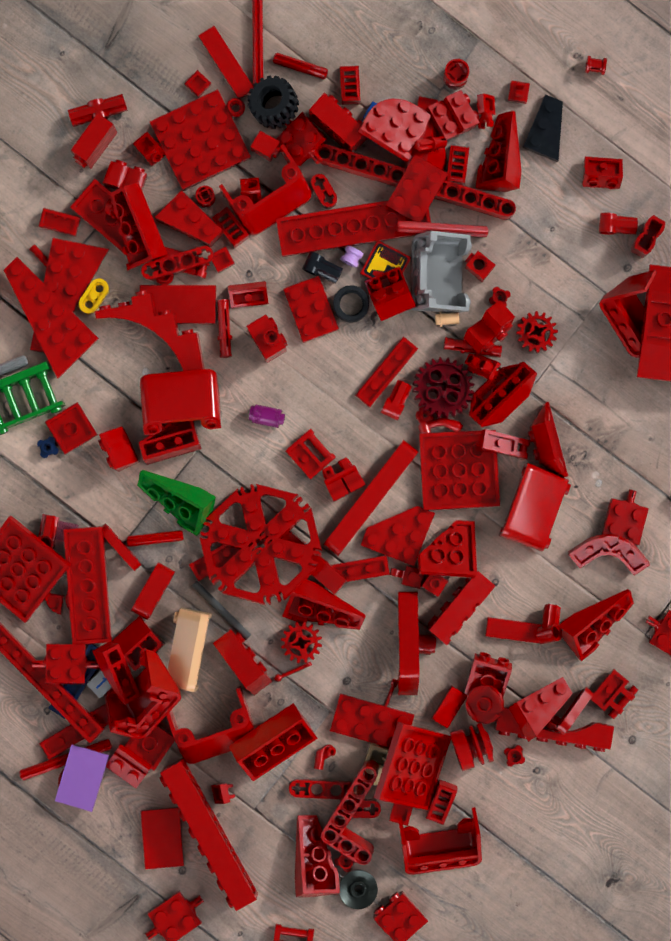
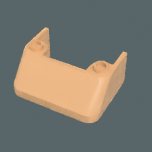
[168,608,212,692]

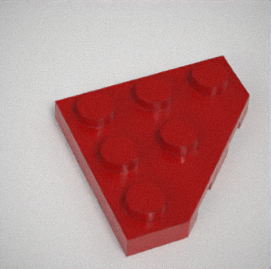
[361,506,435,566]
[418,520,477,578]

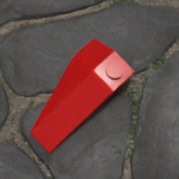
[406,96,447,171]
[476,110,522,192]

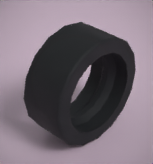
[333,285,369,323]

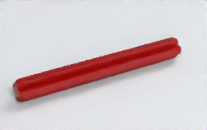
[252,0,263,84]
[396,220,488,237]
[19,739,112,780]

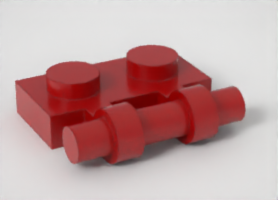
[590,669,638,719]

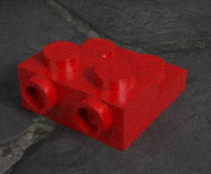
[425,90,480,141]
[464,652,512,697]
[373,891,428,941]

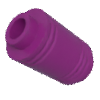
[249,404,285,428]

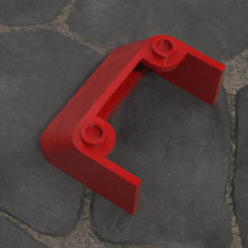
[219,144,312,235]
[599,270,656,358]
[166,686,255,764]
[398,807,482,875]

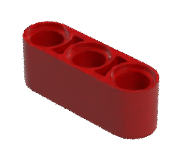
[131,562,175,620]

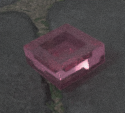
[55,521,79,541]

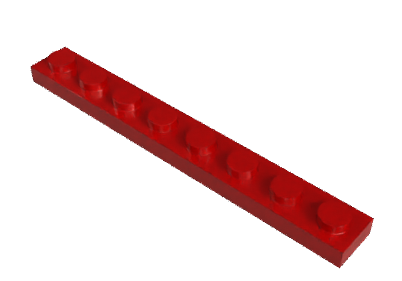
[0,622,104,743]

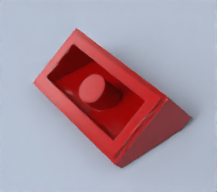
[228,281,269,308]
[431,685,467,728]

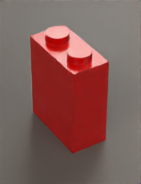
[71,113,117,169]

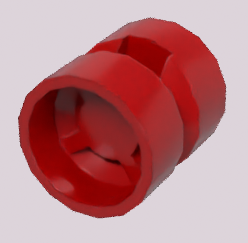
[443,59,470,90]

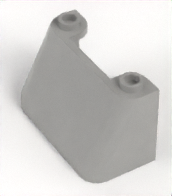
[411,231,472,312]

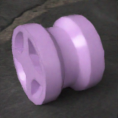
[340,246,364,268]

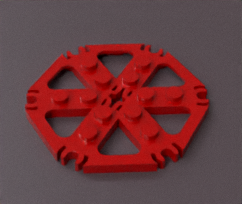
[200,484,322,605]

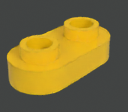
[79,278,109,314]

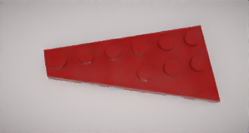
[30,238,109,353]
[4,257,99,379]

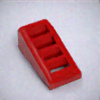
[340,66,361,105]
[446,145,469,186]
[212,207,250,248]
[426,780,458,825]

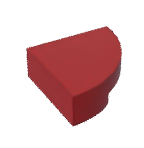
[45,593,65,615]

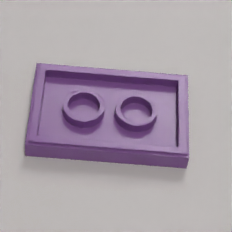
[55,744,109,812]

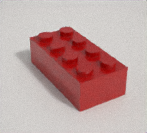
[229,703,318,781]

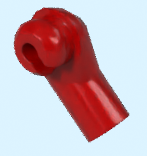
[314,745,336,770]

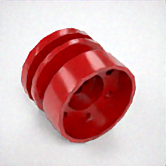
[450,722,494,772]

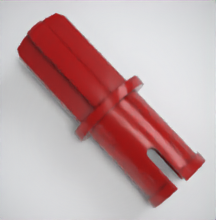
[414,136,447,152]

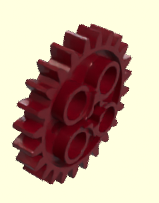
[412,357,475,419]

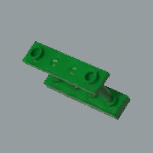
[0,362,66,435]

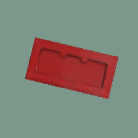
[38,208,81,237]

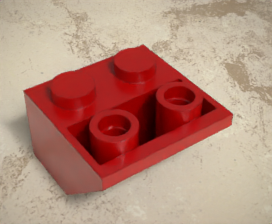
[364,266,416,321]
[98,426,140,472]
[111,616,165,671]

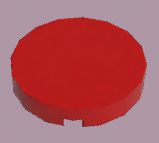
[466,685,504,724]

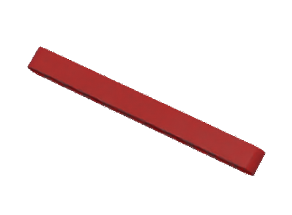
[317,144,516,220]

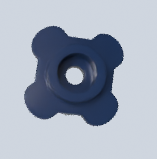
[37,437,59,458]

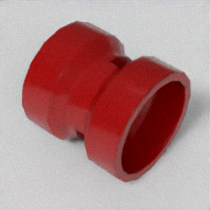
[196,185,216,208]

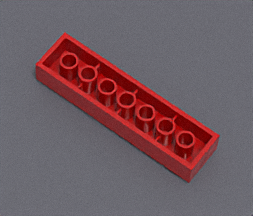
[159,758,258,911]

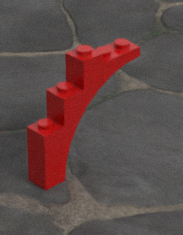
[95,290,205,371]

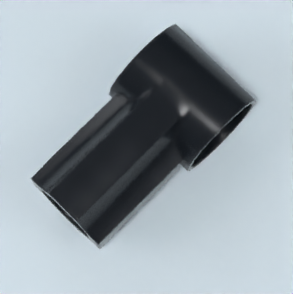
[302,251,343,284]

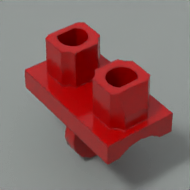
[465,353,501,381]

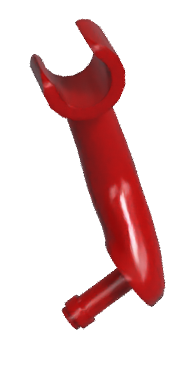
[418,418,463,434]

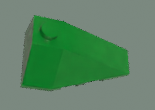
[137,470,216,536]

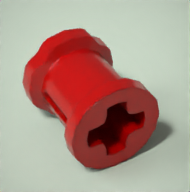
[585,56,607,75]

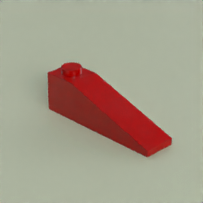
[282,579,366,630]
[559,589,634,661]
[295,815,340,897]

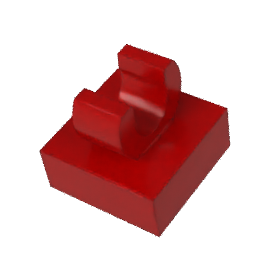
[508,81,530,104]
[211,783,235,804]

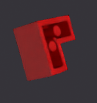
[464,300,515,355]

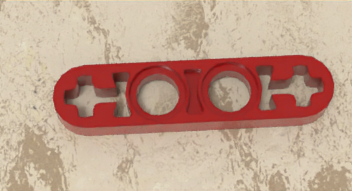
[141,246,214,281]
[289,779,363,800]

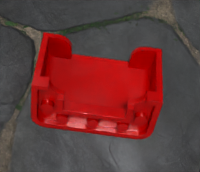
[140,369,221,435]
[499,463,571,552]
[105,649,181,739]

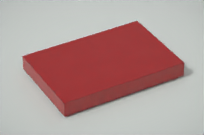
[141,807,184,869]

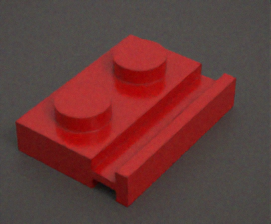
[106,744,152,789]

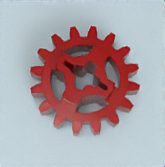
[516,311,558,353]
[281,621,322,663]

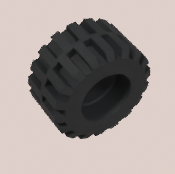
[247,75,299,129]

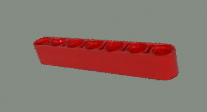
[323,440,419,556]

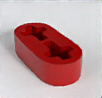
[311,174,337,209]
[347,799,381,818]

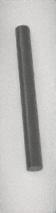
[192,581,251,640]

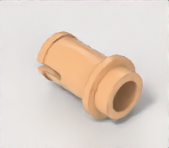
[435,312,459,327]

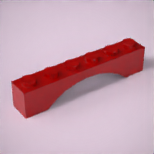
[494,707,614,752]

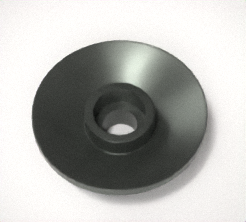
[339,870,378,909]

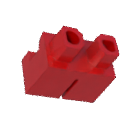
[322,457,366,502]

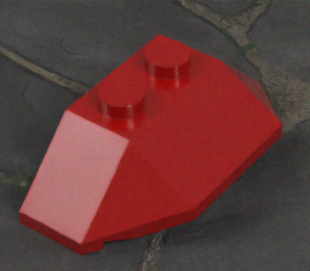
[469,362,537,427]
[528,402,568,477]

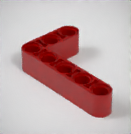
[398,592,420,695]
[321,760,380,865]

